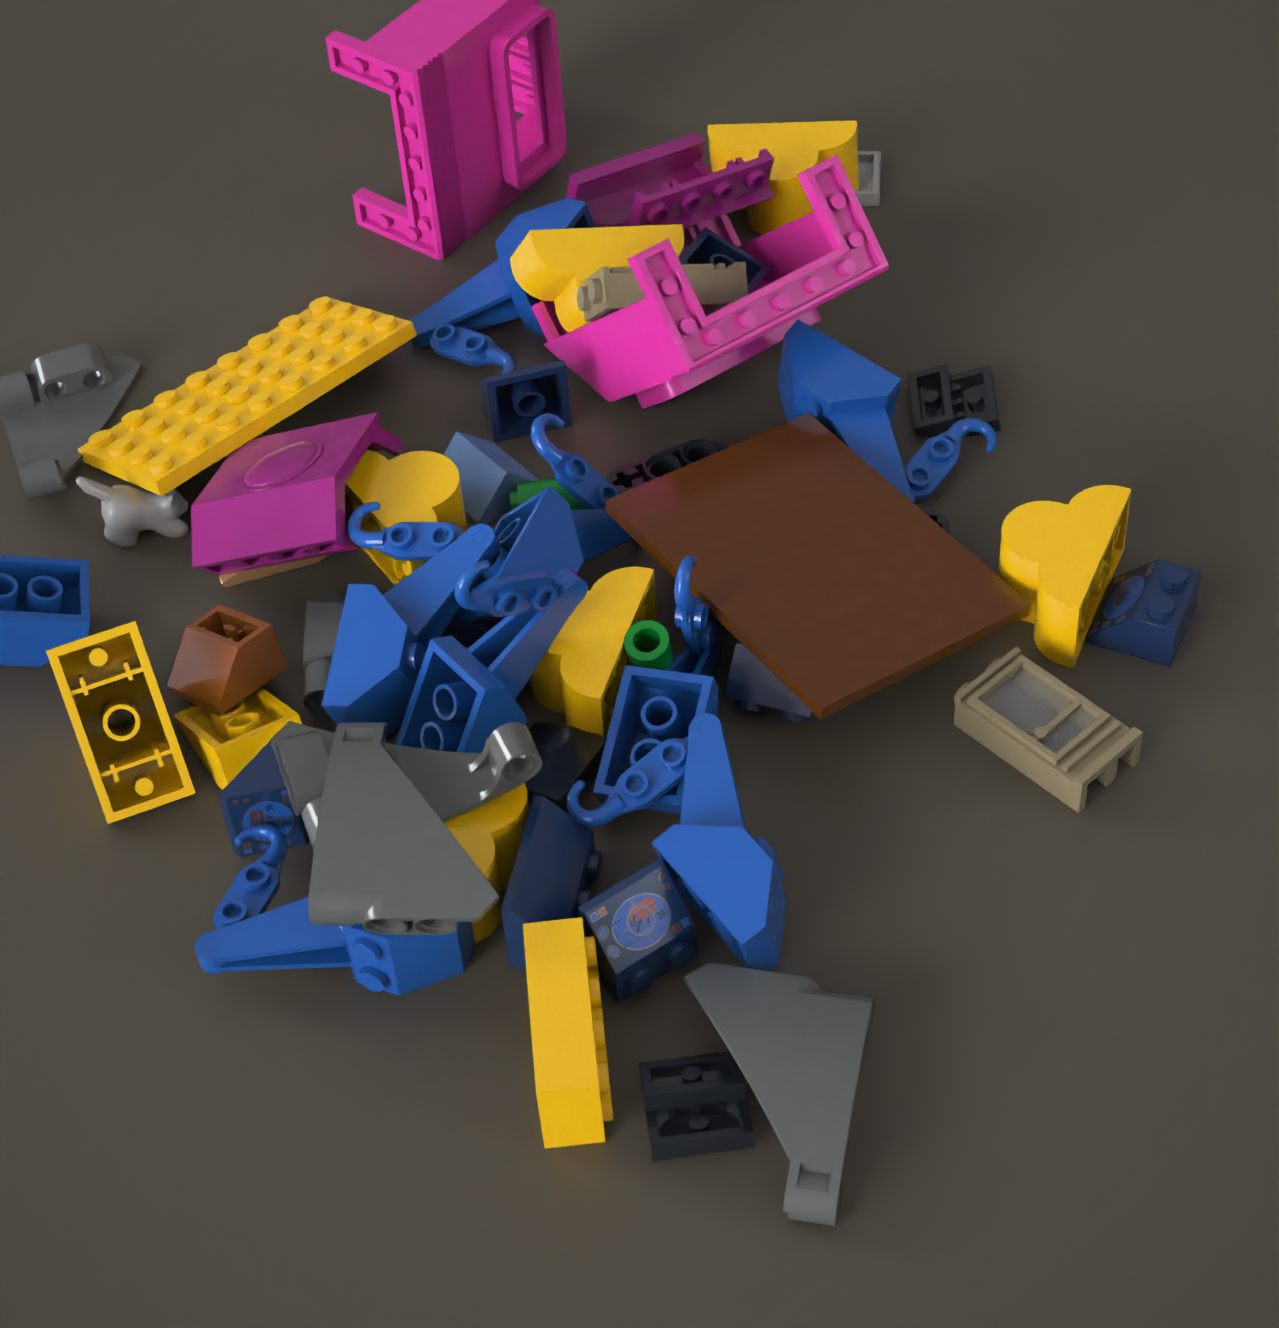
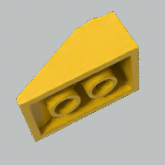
[173,688,302,790]

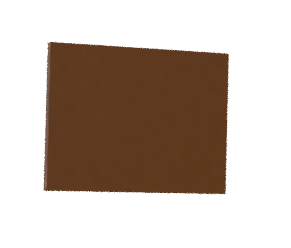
[605,413,1031,719]

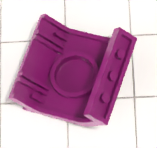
[566,132,775,228]
[191,412,401,576]

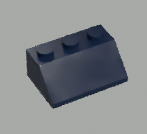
[501,795,603,970]

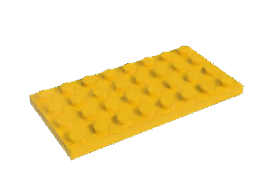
[78,296,417,496]

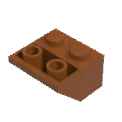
[167,604,288,715]

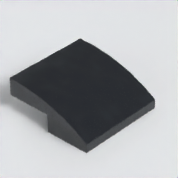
[908,364,1001,437]
[525,723,607,810]
[639,1051,755,1161]

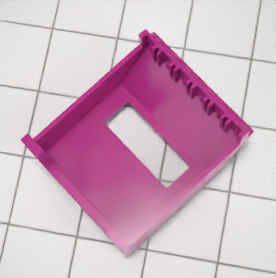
[325,0,567,261]
[531,155,889,409]

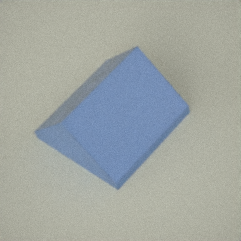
[443,431,539,525]

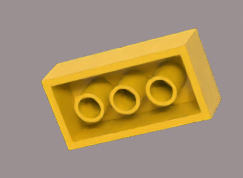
[523,917,614,1149]

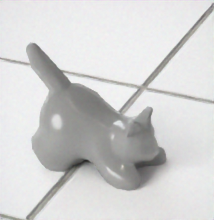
[76,476,189,548]

